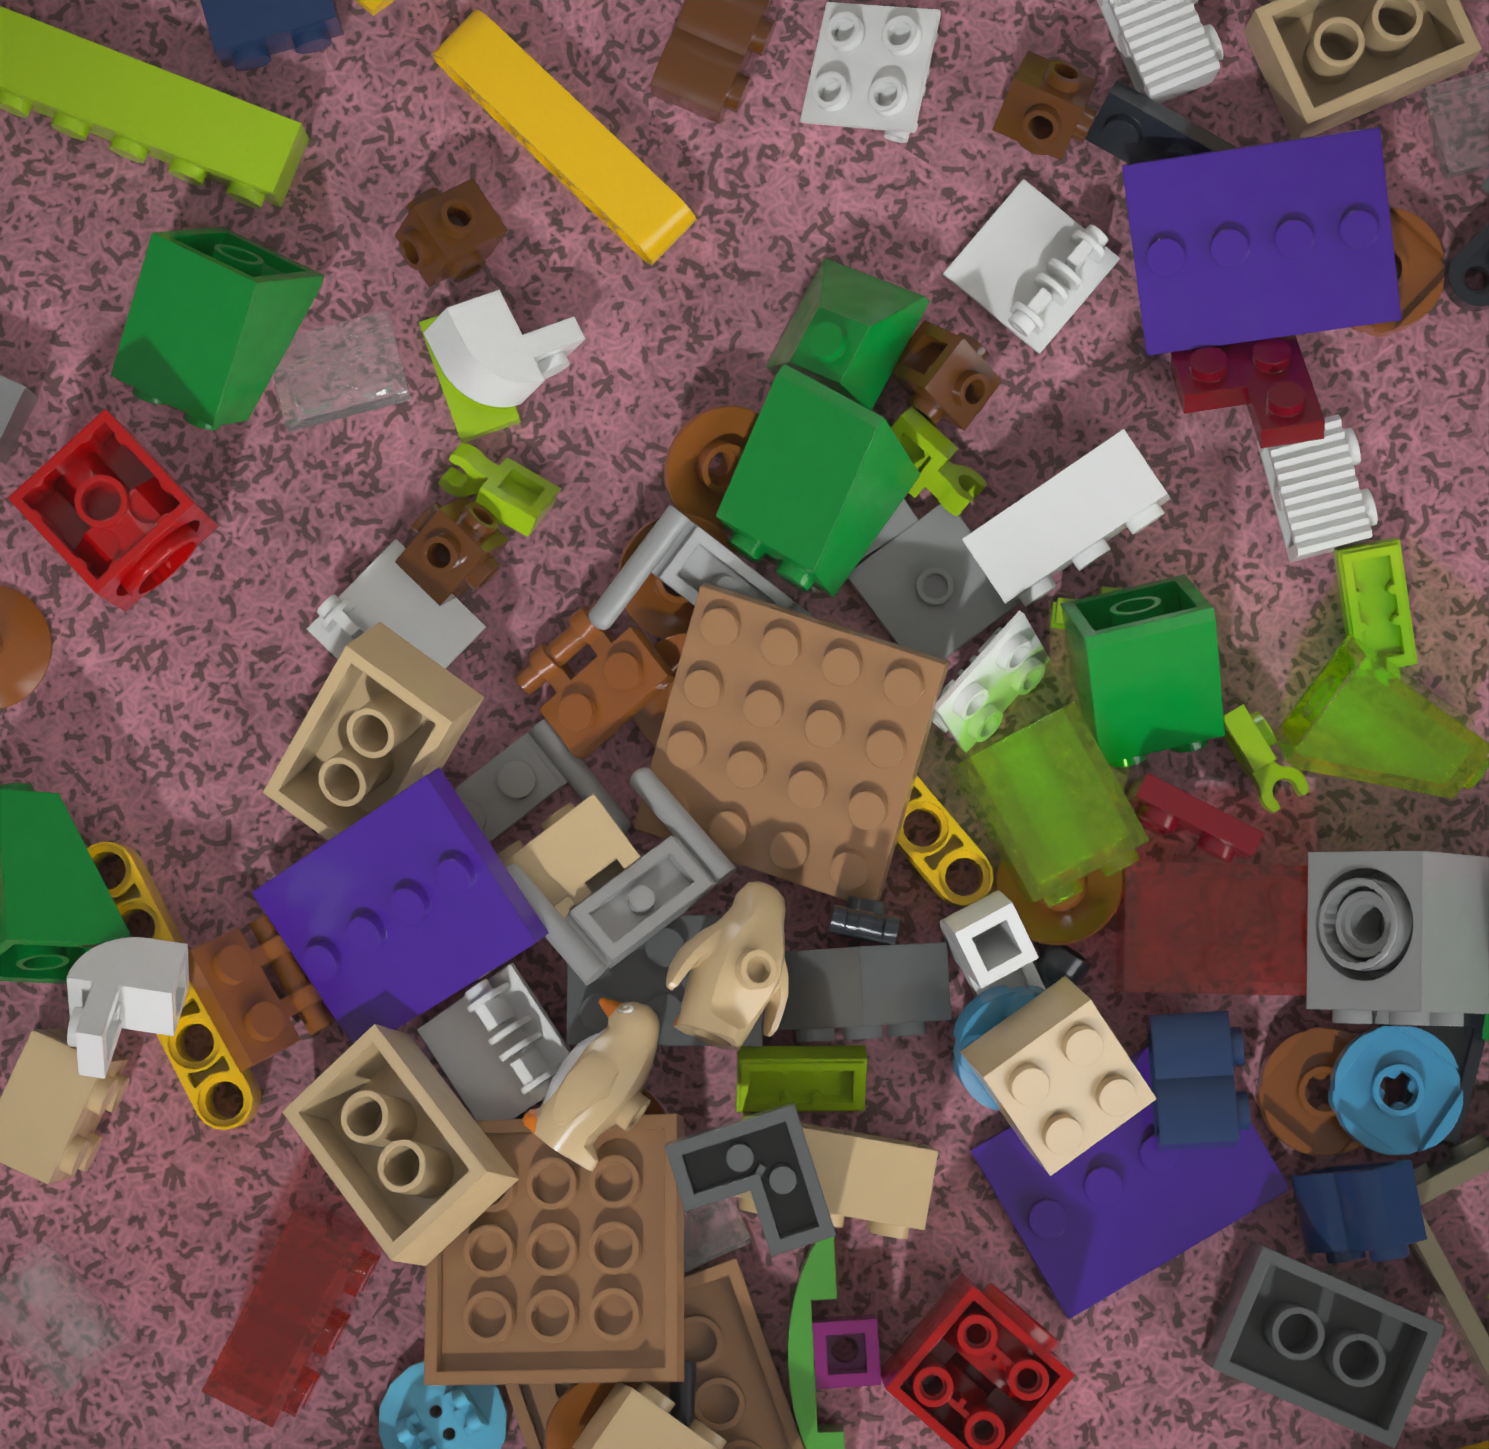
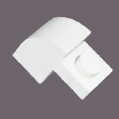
[424,289,585,407]
[940,890,1046,997]
[67,937,189,1079]

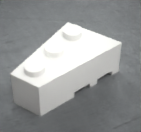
[962,429,1171,607]

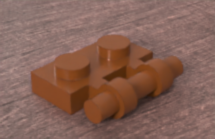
[514,598,675,759]
[188,914,333,1073]

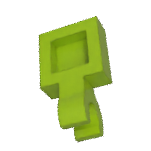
[891,406,987,517]
[438,443,561,537]
[1222,704,1309,814]

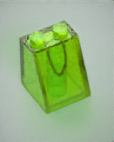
[1274,633,1489,799]
[949,701,1149,908]

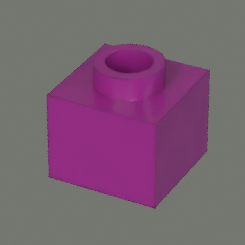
[812,1314,881,1389]

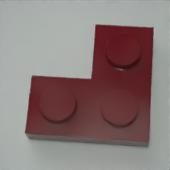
[1171,335,1325,448]
[1121,772,1265,864]

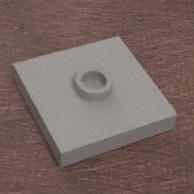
[847,504,1021,659]

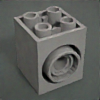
[1306,851,1489,1026]

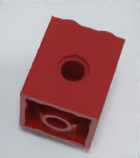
[8,409,219,612]
[880,1273,1075,1449]

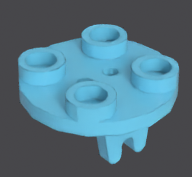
[378,1361,508,1449]

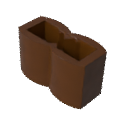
[650,0,776,124]

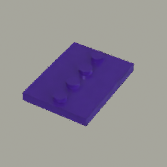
[1122,126,1402,356]
[252,767,549,1044]
[969,1046,1290,1320]

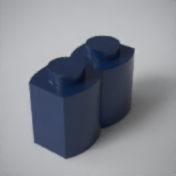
[1146,1011,1250,1151]
[1291,1160,1427,1264]

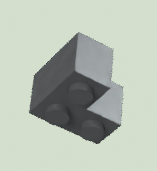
[777,942,952,1042]
[664,1102,836,1257]

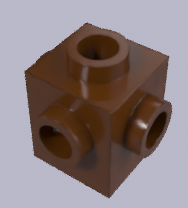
[992,50,1099,160]
[395,178,508,287]
[891,320,1002,431]
[395,496,510,606]

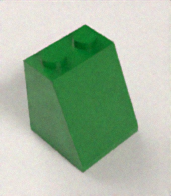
[110,227,325,430]
[716,364,920,598]
[1060,574,1225,767]
[0,783,130,984]

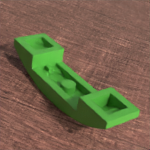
[788,1237,845,1449]

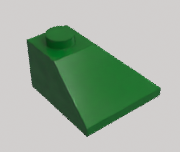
[766,258,930,410]

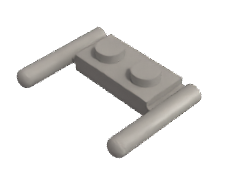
[589,505,812,630]
[454,718,631,844]
[506,768,737,985]

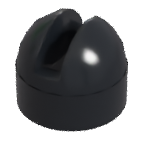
[1036,944,1092,988]

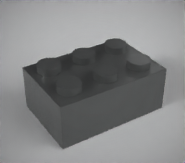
[567,914,763,1046]
[1201,1241,1445,1448]

